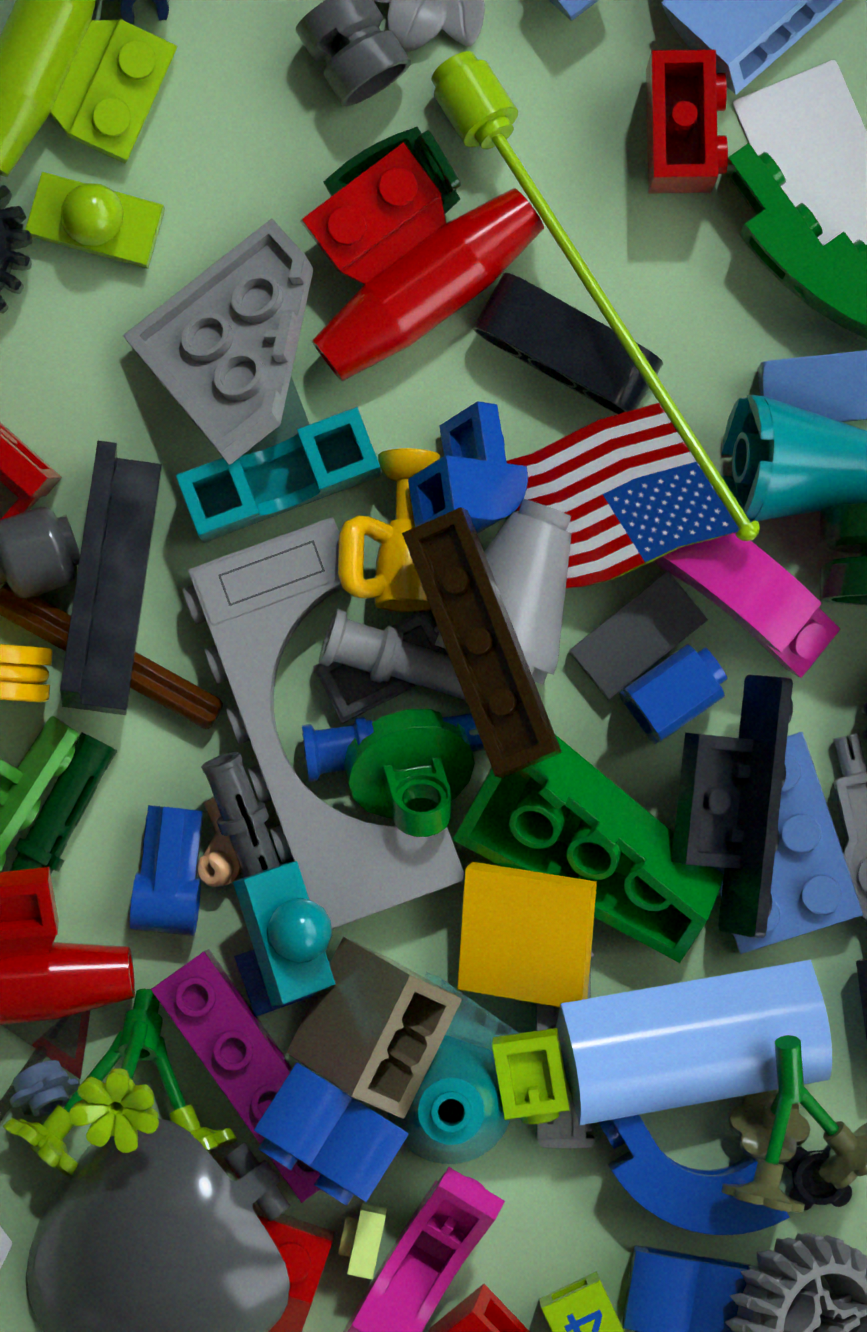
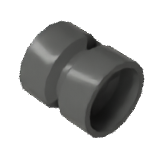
[296,0,411,107]

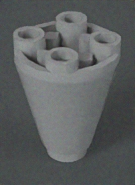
[434,499,571,685]

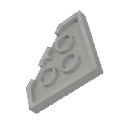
[123,218,313,465]

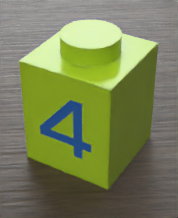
[539,1271,625,1332]

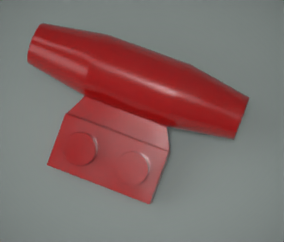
[300,142,544,381]
[0,867,135,1025]

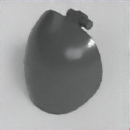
[26,1119,291,1332]

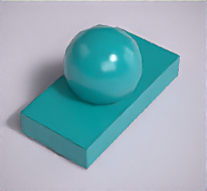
[233,861,336,1006]

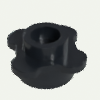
[785,1144,852,1211]

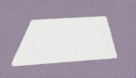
[733,60,867,246]

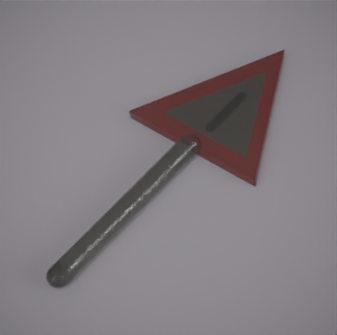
[0,1010,91,1122]

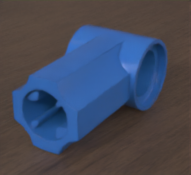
[130,805,204,936]

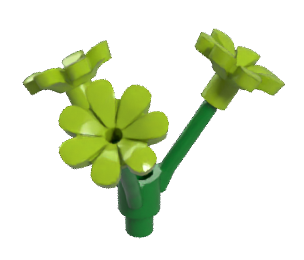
[3,989,237,1176]

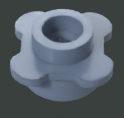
[9,1060,80,1117]

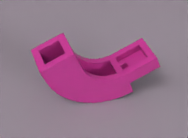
[654,533,840,678]
[343,1167,505,1332]

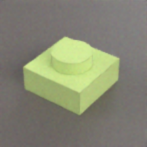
[338,1203,387,1280]

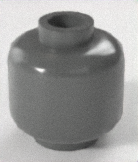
[0,507,80,599]

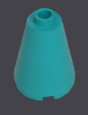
[721,395,867,522]
[387,1035,510,1164]

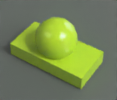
[25,172,165,269]

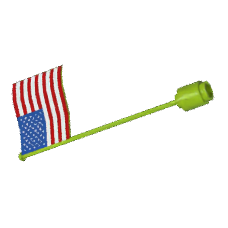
[431,51,760,588]

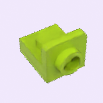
[492,1028,571,1124]

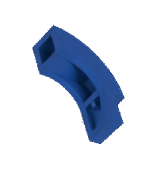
[598,1115,790,1235]

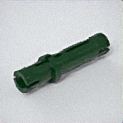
[10,732,117,874]

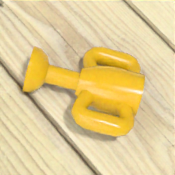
[338,448,441,612]

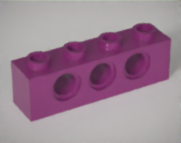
[151,949,321,1203]

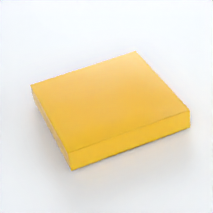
[457,862,597,1007]

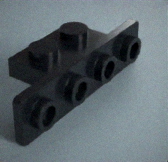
[671,675,793,938]

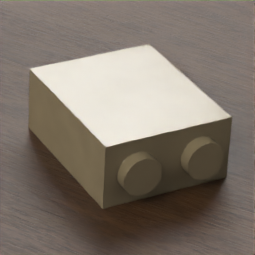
[286,937,462,1119]

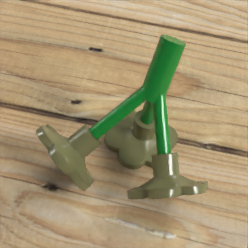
[721,1035,867,1213]

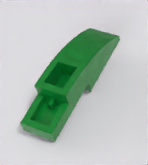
[726,143,867,339]

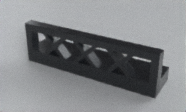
[60,440,162,715]

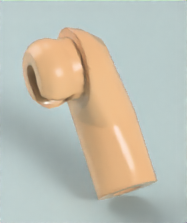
[197,797,242,887]

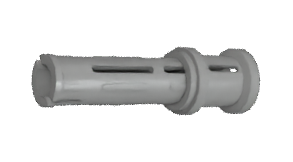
[319,609,466,700]

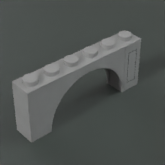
[183,517,465,929]

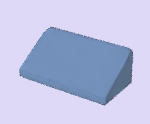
[757,350,867,422]

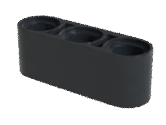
[473,273,663,414]

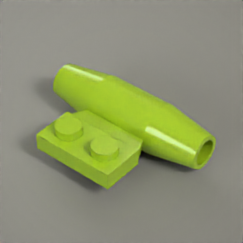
[0,0,178,177]

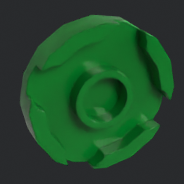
[344,709,475,837]

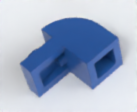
[408,401,528,534]

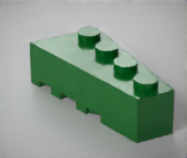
[452,734,724,963]

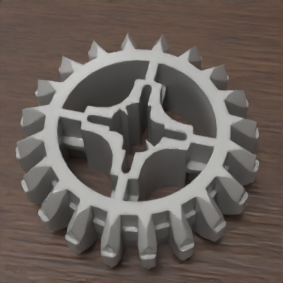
[725,1233,867,1332]

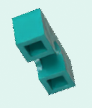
[176,407,381,543]

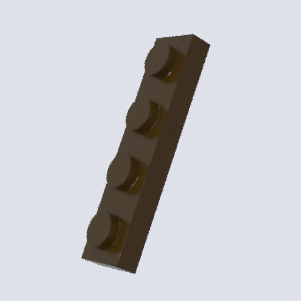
[402,507,562,778]

